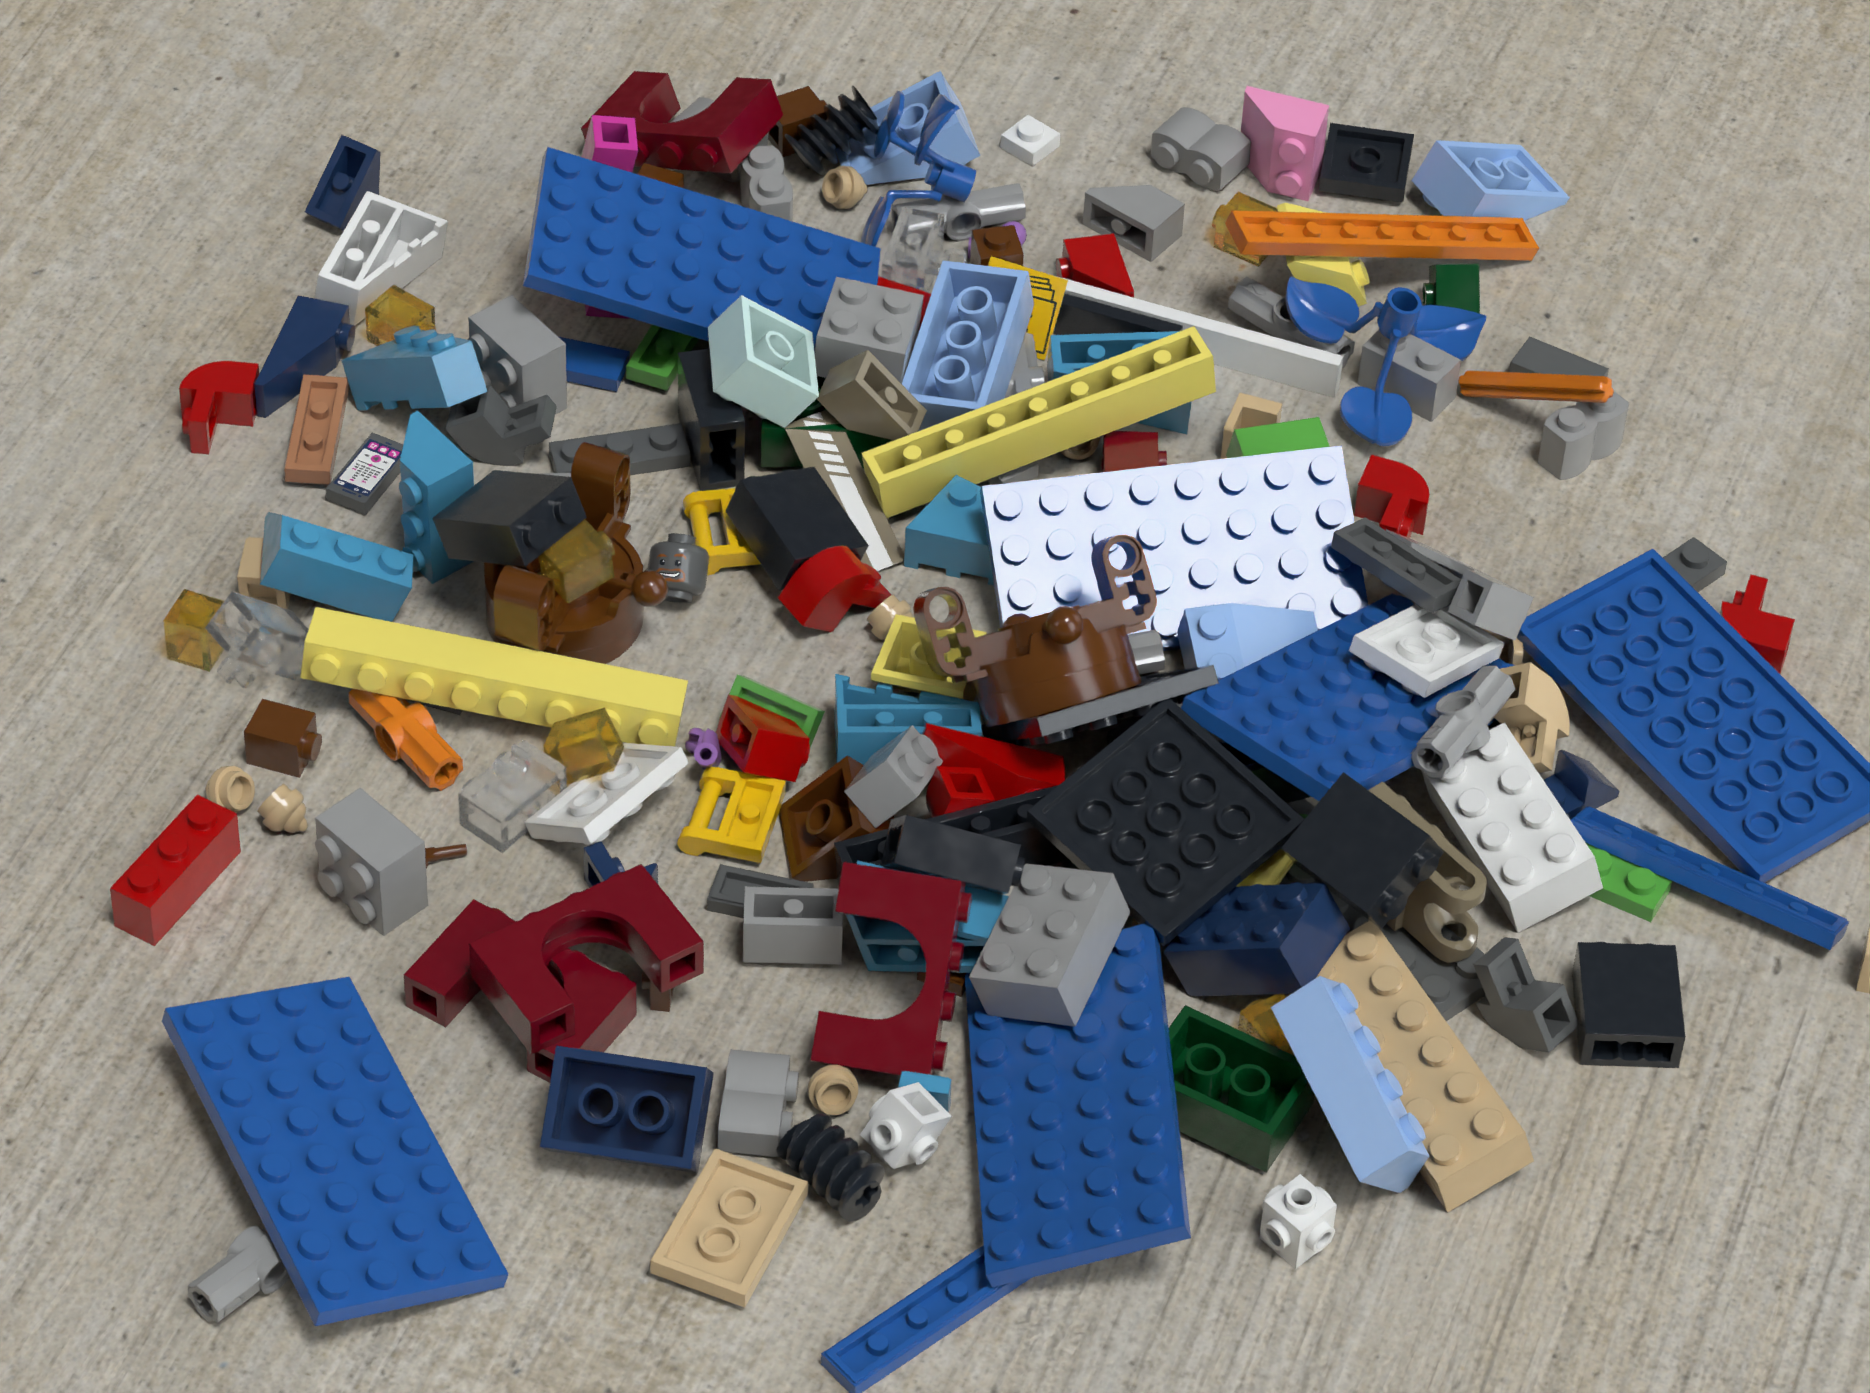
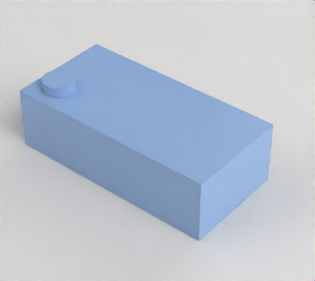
[902,260,1034,431]

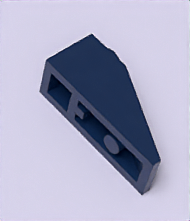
[254,295,355,418]

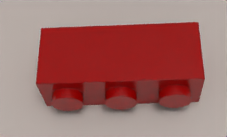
[110,794,241,946]

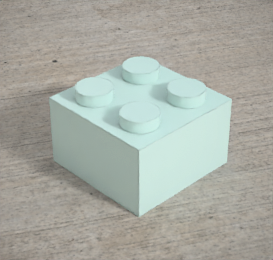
[708,295,819,428]

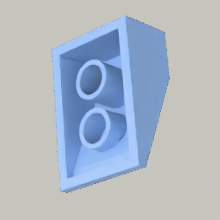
[836,71,980,185]
[1411,140,1570,221]
[1177,603,1318,680]

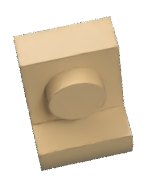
[1494,662,1570,773]

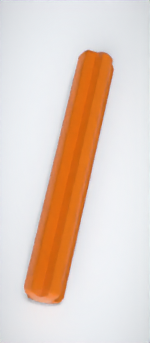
[1458,371,1614,403]

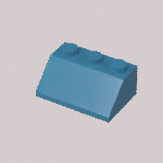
[399,411,474,584]
[260,512,413,622]

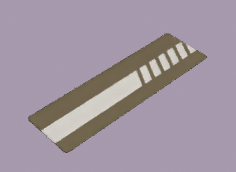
[785,410,904,571]

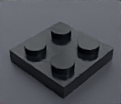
[1319,123,1414,202]

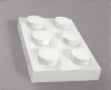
[1349,604,1504,698]
[524,743,689,845]

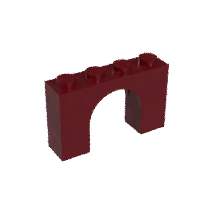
[581,71,783,174]
[811,862,972,1075]
[469,864,704,1055]
[404,899,637,1083]

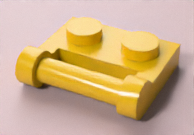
[683,488,761,575]
[677,767,786,863]

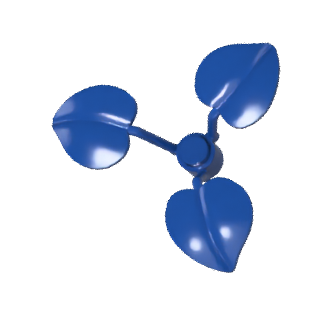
[861,90,976,247]
[1286,276,1486,446]

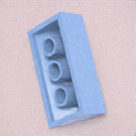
[1271,976,1429,1193]

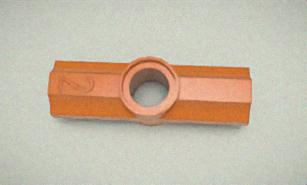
[348,689,463,791]

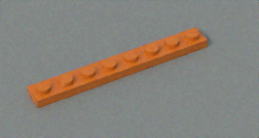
[1225,210,1539,261]

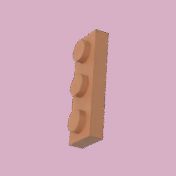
[285,375,349,484]

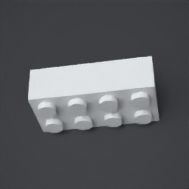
[1422,722,1603,933]

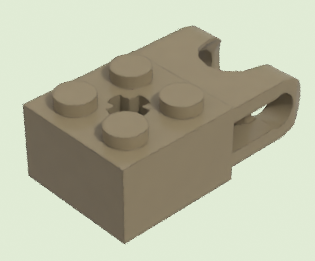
[1369,781,1487,963]

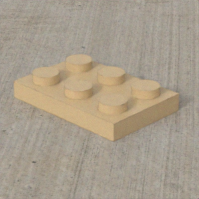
[650,1148,808,1308]

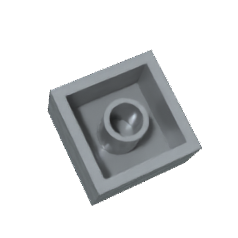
[815,277,924,384]
[467,295,567,415]
[315,788,428,936]

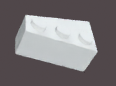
[315,191,448,325]

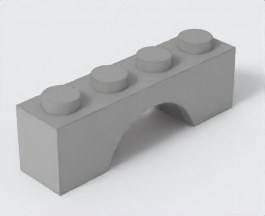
[1386,529,1534,640]

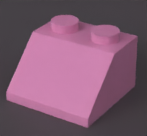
[1241,86,1329,201]

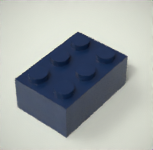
[1164,882,1350,996]
[540,1046,714,1173]

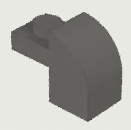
[446,384,557,466]
[1473,937,1580,1052]

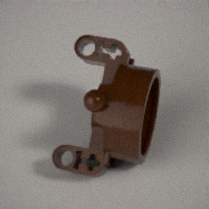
[484,442,668,664]
[913,534,1157,727]

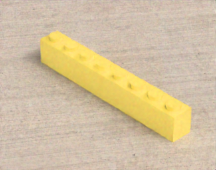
[862,326,1216,518]
[300,607,688,747]

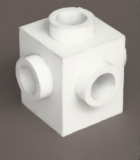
[860,1082,952,1169]
[1259,1174,1337,1269]

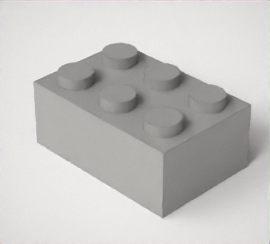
[969,864,1130,1026]

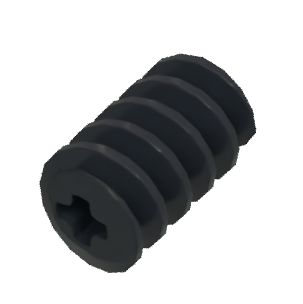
[784,85,879,175]
[776,1112,885,1222]

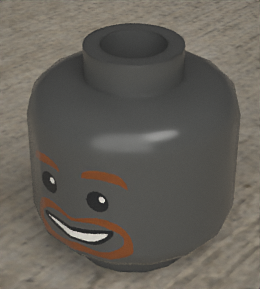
[647,533,709,603]

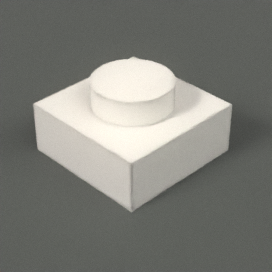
[1000,115,1060,167]

